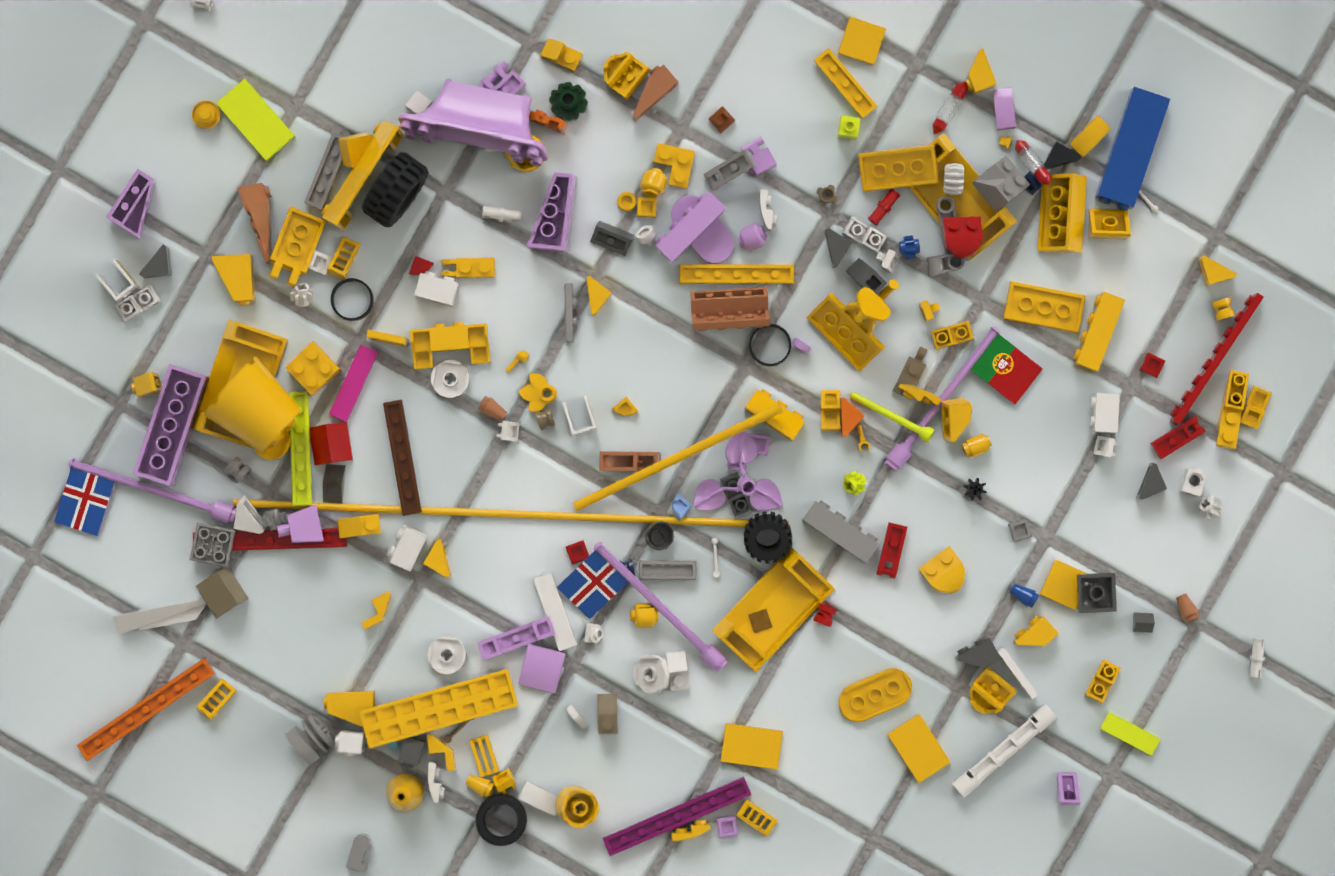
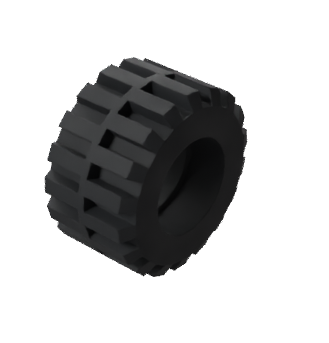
[744,511,792,564]

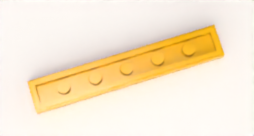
[679,264,794,284]

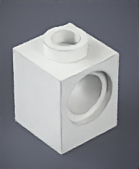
[1179,466,1207,497]

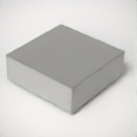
[1008,518,1033,542]

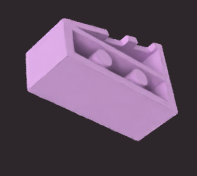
[106,169,155,239]

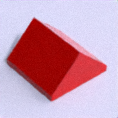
[310,422,353,466]

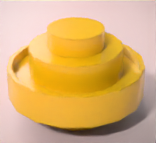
[192,100,221,129]

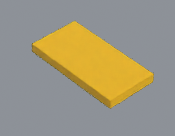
[858,144,939,192]
[1003,281,1086,333]

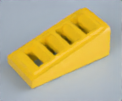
[327,236,361,280]
[196,678,237,721]
[735,799,778,836]

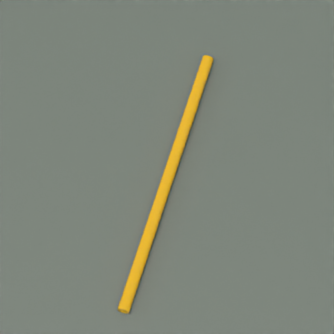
[573,404,783,511]

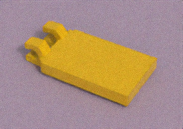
[268,206,326,287]

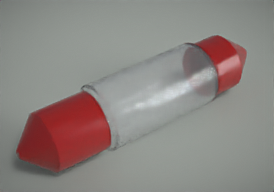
[932,81,968,134]
[1015,140,1052,185]

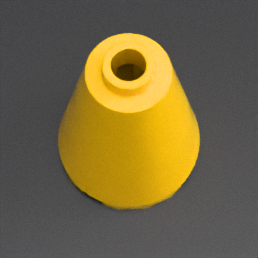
[386,773,425,812]

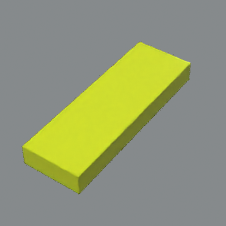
[1100,712,1160,756]

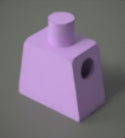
[277,505,324,543]

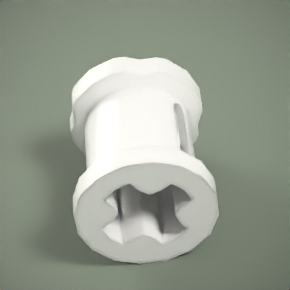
[190,0,213,11]

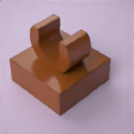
[708,106,735,133]

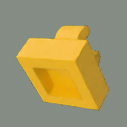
[918,300,941,322]
[492,768,516,794]

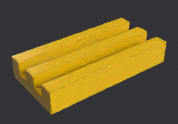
[469,734,499,777]

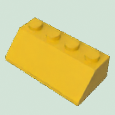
[1037,173,1087,253]

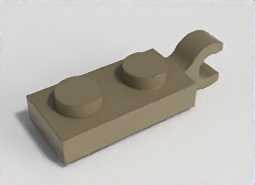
[893,347,927,397]

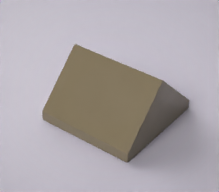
[195,567,249,619]

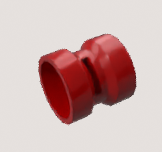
[813,603,837,627]

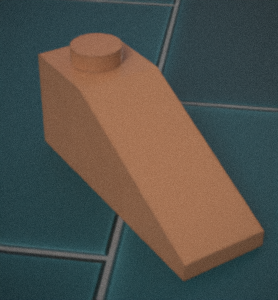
[633,64,678,122]

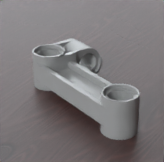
[926,196,965,276]

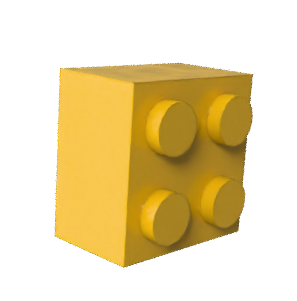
[285,341,342,396]

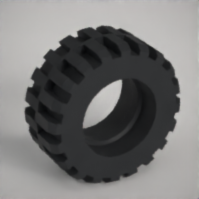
[362,152,429,227]

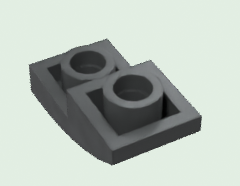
[720,472,753,517]

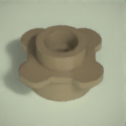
[816,185,838,206]

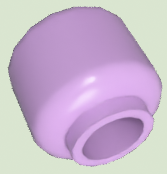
[738,223,768,251]

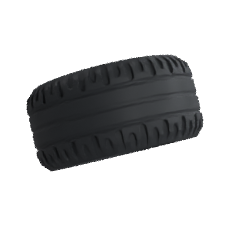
[476,794,527,846]

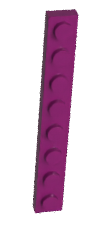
[602,777,751,856]

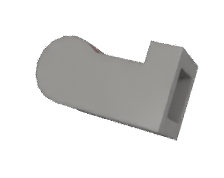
[346,833,371,872]

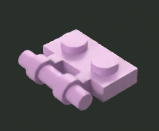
[477,61,526,94]

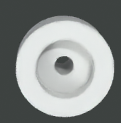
[635,225,656,246]

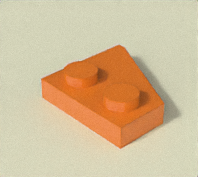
[529,110,567,134]

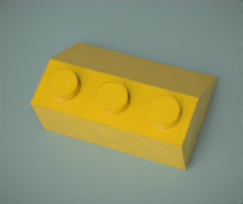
[744,389,805,441]

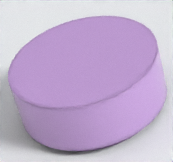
[792,337,811,353]

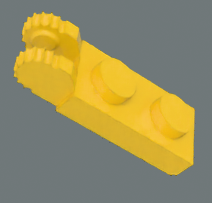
[441,258,495,278]

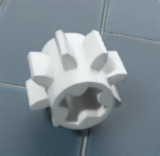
[290,283,314,307]
[1198,495,1223,520]

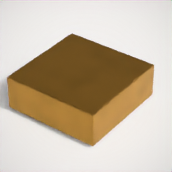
[748,609,772,633]

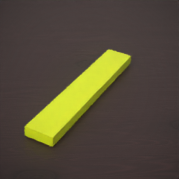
[289,391,312,507]

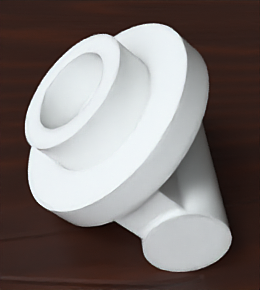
[584,623,603,643]

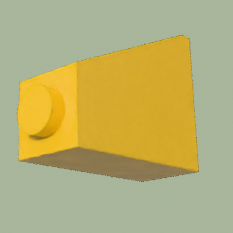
[212,254,255,306]
[323,690,375,727]

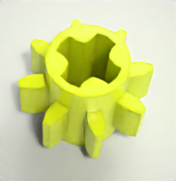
[843,470,866,496]

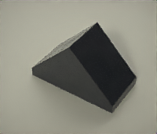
[1042,142,1081,170]

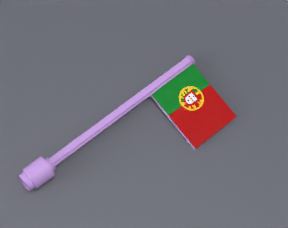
[884,327,1043,472]

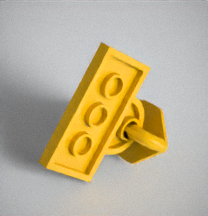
[806,279,899,372]

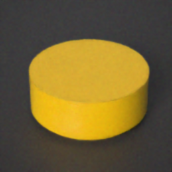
[617,192,636,212]

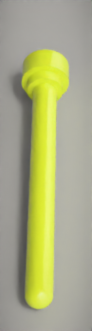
[850,392,935,443]

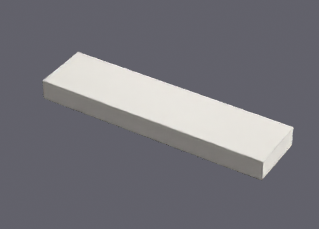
[533,573,577,651]

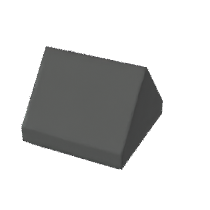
[1133,612,1155,633]

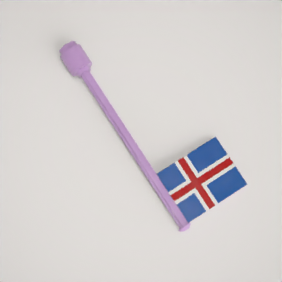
[54,458,236,536]
[557,542,728,672]

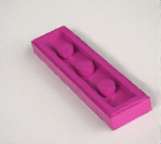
[329,344,378,422]

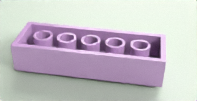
[133,364,209,486]

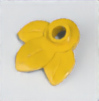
[519,373,557,412]

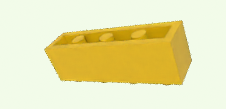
[1073,292,1125,372]

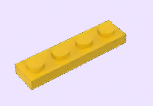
[814,48,878,119]

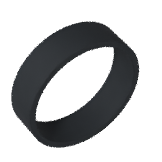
[330,278,374,321]
[749,324,791,366]

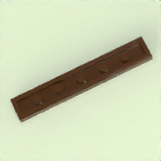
[383,399,422,516]

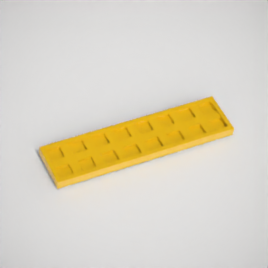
[359,669,518,749]

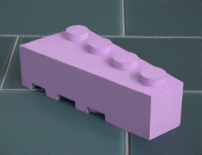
[527,172,577,253]

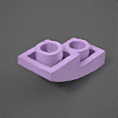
[993,88,1016,131]

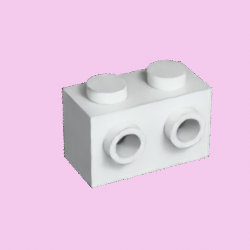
[415,271,459,307]
[1089,393,1120,433]
[387,525,427,572]
[335,730,366,756]

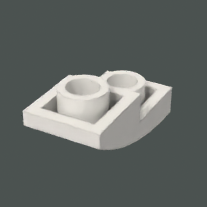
[759,189,777,231]
[842,217,887,253]
[115,285,160,322]
[428,761,445,803]
[518,781,558,816]

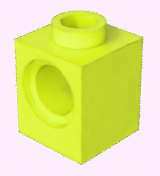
[837,115,860,140]

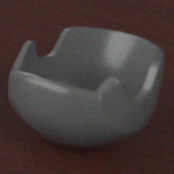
[645,521,674,551]

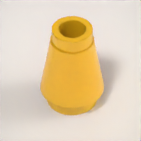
[465,774,495,798]

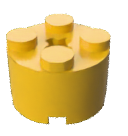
[555,786,599,828]

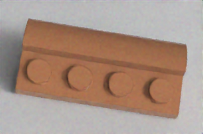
[690,287,770,331]

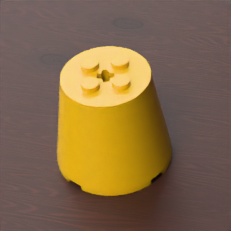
[204,357,302,453]

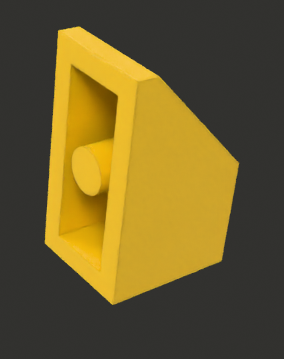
[965,49,997,95]
[131,372,162,398]
[941,398,972,442]
[337,514,381,538]

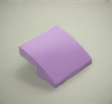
[518,644,566,693]

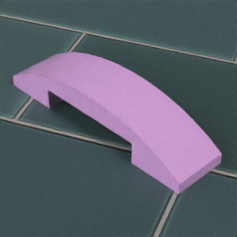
[477,616,556,661]

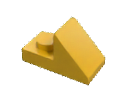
[540,38,583,72]

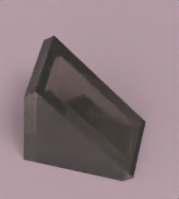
[322,464,346,504]

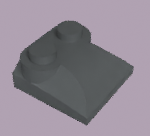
[1077,573,1117,613]

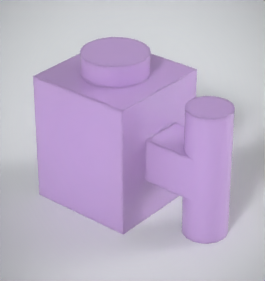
[741,137,777,177]

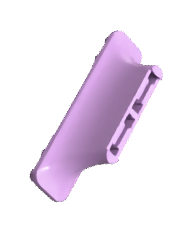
[398,79,548,166]

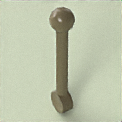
[444,718,475,743]

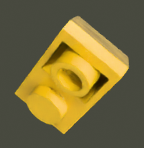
[1013,616,1059,646]

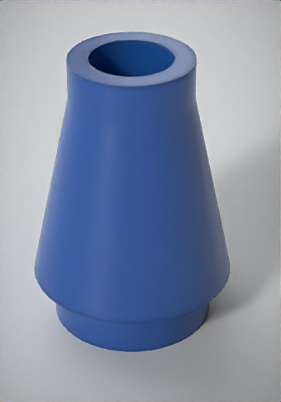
[1009,583,1039,608]

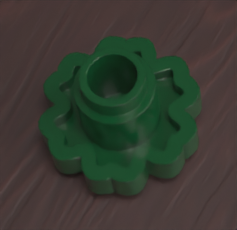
[549,82,588,122]

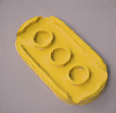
[838,668,912,722]

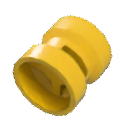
[1211,297,1235,321]

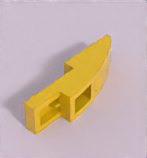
[1215,370,1249,450]

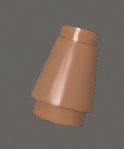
[477,396,507,421]
[1176,594,1200,623]

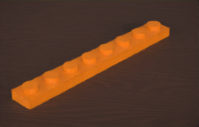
[76,658,216,761]

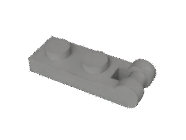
[703,149,756,191]

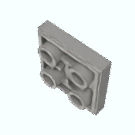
[190,522,236,568]

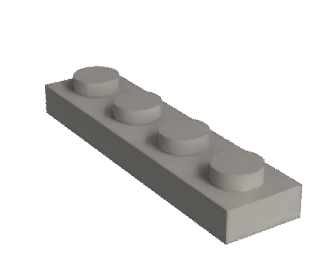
[304,132,345,210]

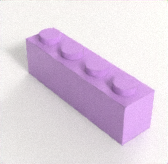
[656,192,726,264]

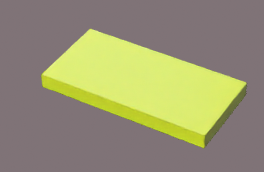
[216,78,296,161]

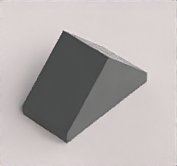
[824,228,852,268]
[139,244,172,278]
[1136,463,1167,500]

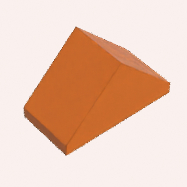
[840,398,865,437]

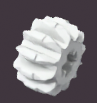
[943,163,964,196]

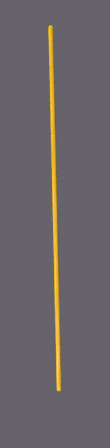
[233,499,789,527]

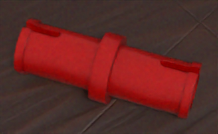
[868,189,900,226]

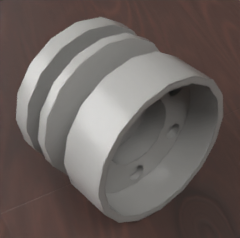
[285,713,335,765]

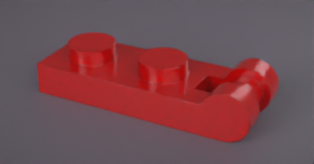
[1150,415,1206,460]
[876,522,907,579]

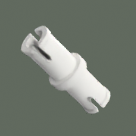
[482,206,522,223]
[1249,638,1265,678]

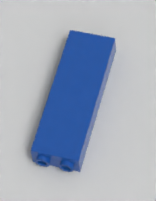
[1095,87,1170,211]

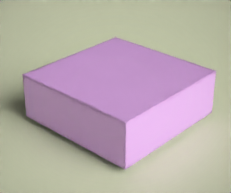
[716,816,738,838]

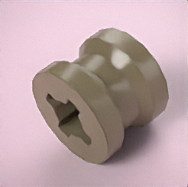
[535,408,555,430]

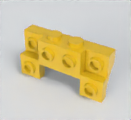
[410,322,491,369]

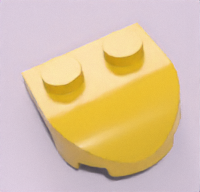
[603,52,651,100]
[918,546,966,594]
[969,667,1017,714]

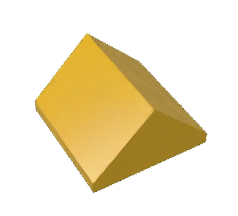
[1088,208,1131,240]

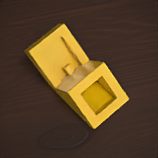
[361,591,392,629]
[427,733,456,771]

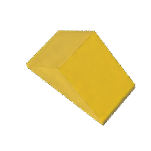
[338,133,373,169]
[1198,255,1237,286]
[586,276,612,316]
[423,539,451,577]

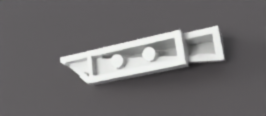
[113,599,207,634]

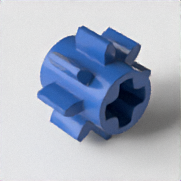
[899,235,920,259]

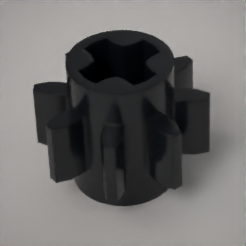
[963,478,987,501]

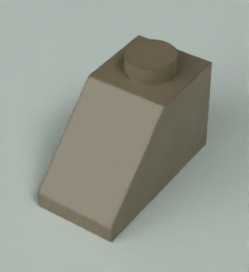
[597,694,618,734]

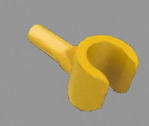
[505,351,529,372]
[857,425,870,452]

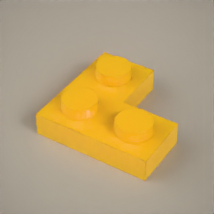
[654,143,695,189]

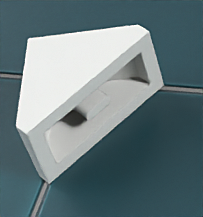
[233,495,266,534]

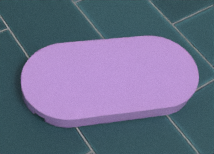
[671,196,734,263]

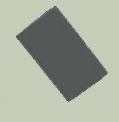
[590,221,634,256]

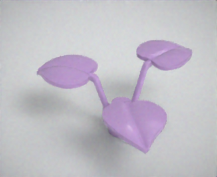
[693,431,782,511]

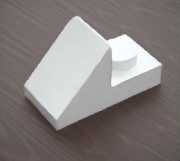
[666,651,690,691]

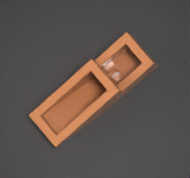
[599,451,661,472]

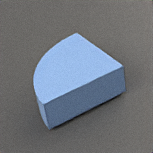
[672,493,692,521]

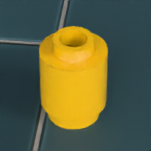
[962,433,992,458]

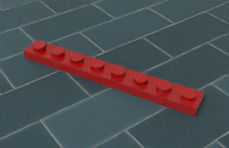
[1170,293,1264,425]

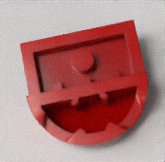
[941,216,983,258]

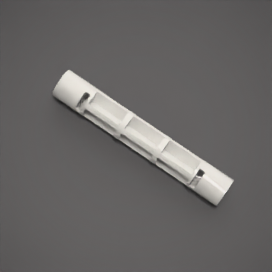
[952,704,1058,798]

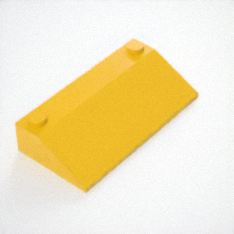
[322,121,404,231]
[909,133,1017,261]
[192,319,287,448]
[712,547,835,672]

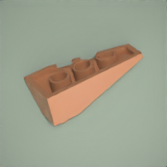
[237,183,272,264]

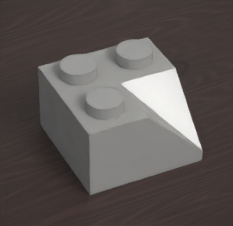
[972,155,1030,212]

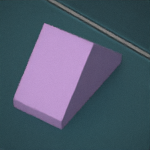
[1057,773,1080,805]

